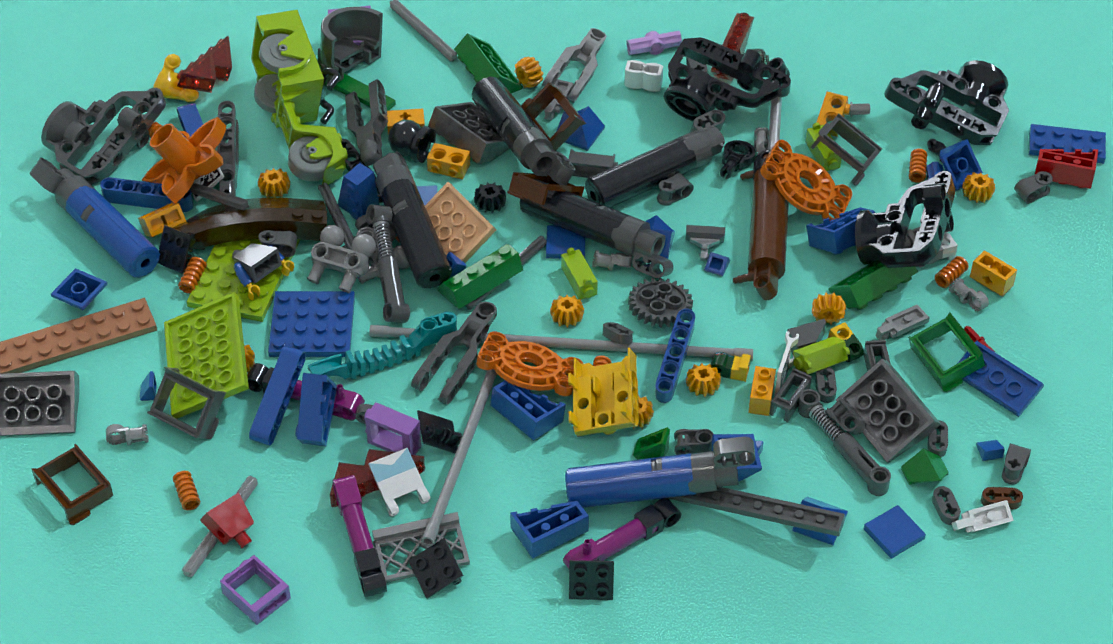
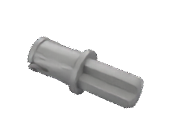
[834,102,870,117]

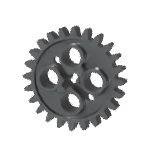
[628,277,693,328]

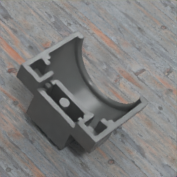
[318,7,383,84]

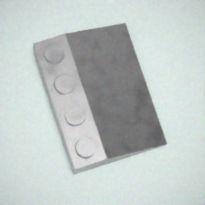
[428,102,510,164]
[836,359,941,462]
[0,371,79,436]

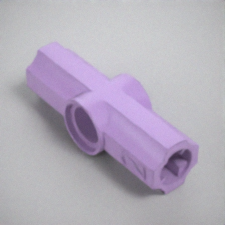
[626,31,682,55]

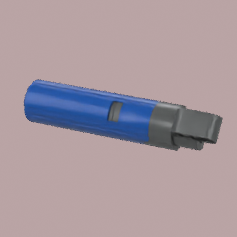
[29,157,160,278]
[565,437,755,508]

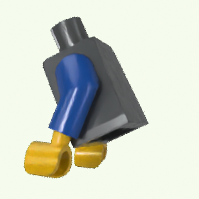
[232,243,294,300]

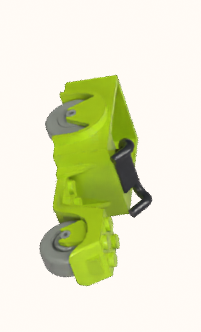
[251,10,348,185]

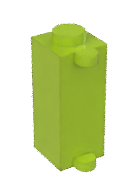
[805,123,842,171]
[561,248,598,300]
[793,336,850,374]

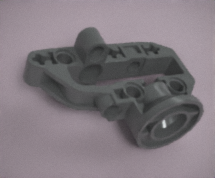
[41,88,166,185]

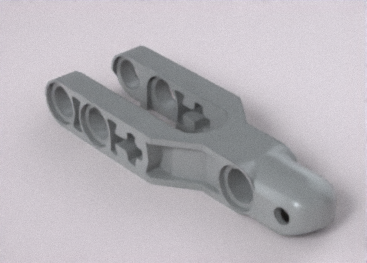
[542,28,607,103]

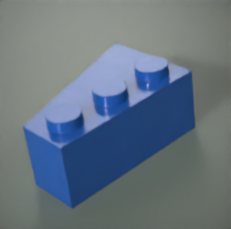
[806,207,875,254]
[510,501,589,559]

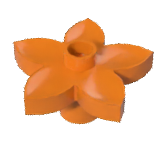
[142,117,226,204]

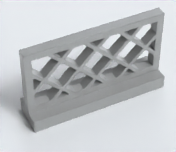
[372,512,470,583]

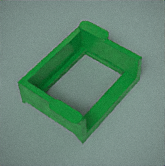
[908,312,985,392]

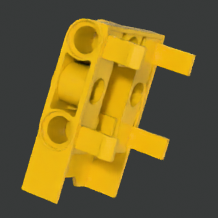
[568,347,639,437]

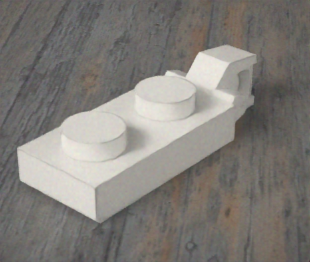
[951,500,1014,533]

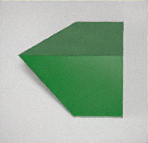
[632,427,670,460]
[901,448,949,485]

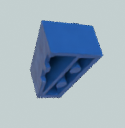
[338,163,379,220]
[295,373,337,447]
[490,380,566,440]

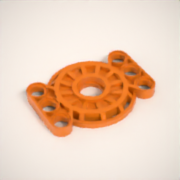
[760,140,852,221]
[476,331,583,396]

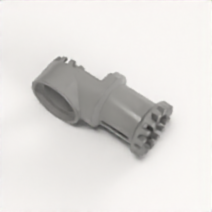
[754,127,769,154]
[592,250,633,271]
[949,278,989,312]
[106,424,149,445]

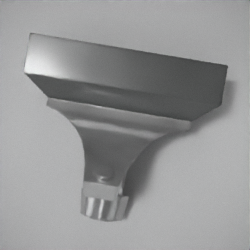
[686,225,725,261]

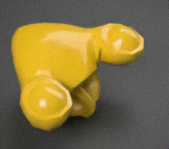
[153,54,199,102]

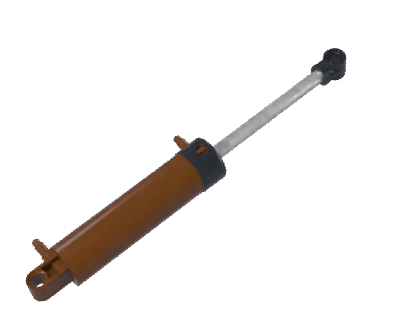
[733,57,790,300]

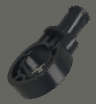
[720,140,756,179]

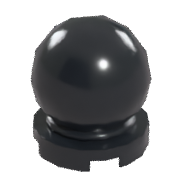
[388,119,436,163]

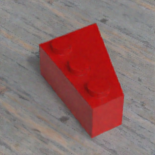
[1035,149,1098,189]

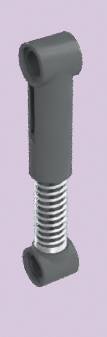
[366,205,410,323]
[798,389,891,496]

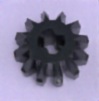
[474,182,506,213]

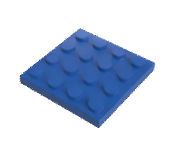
[268,291,355,357]

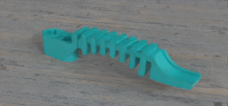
[308,312,457,379]

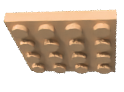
[395,182,496,263]

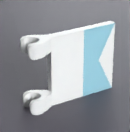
[368,448,431,517]

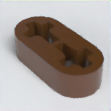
[981,487,1023,510]

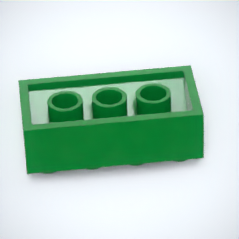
[454,33,523,93]
[437,244,523,309]
[828,260,918,310]

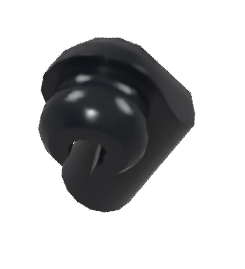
[927,139,946,162]

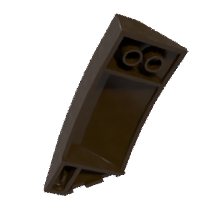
[173,198,327,250]

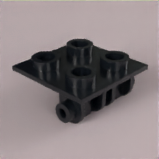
[158,225,196,273]
[417,410,462,453]
[408,538,464,598]
[569,560,614,600]

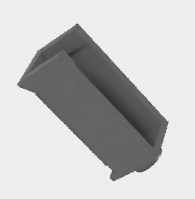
[568,149,618,178]
[864,340,891,371]
[769,368,812,422]

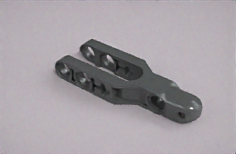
[345,79,388,166]
[217,101,239,196]
[411,302,497,405]

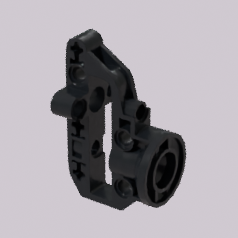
[663,37,791,122]
[884,60,1009,145]
[855,171,955,268]

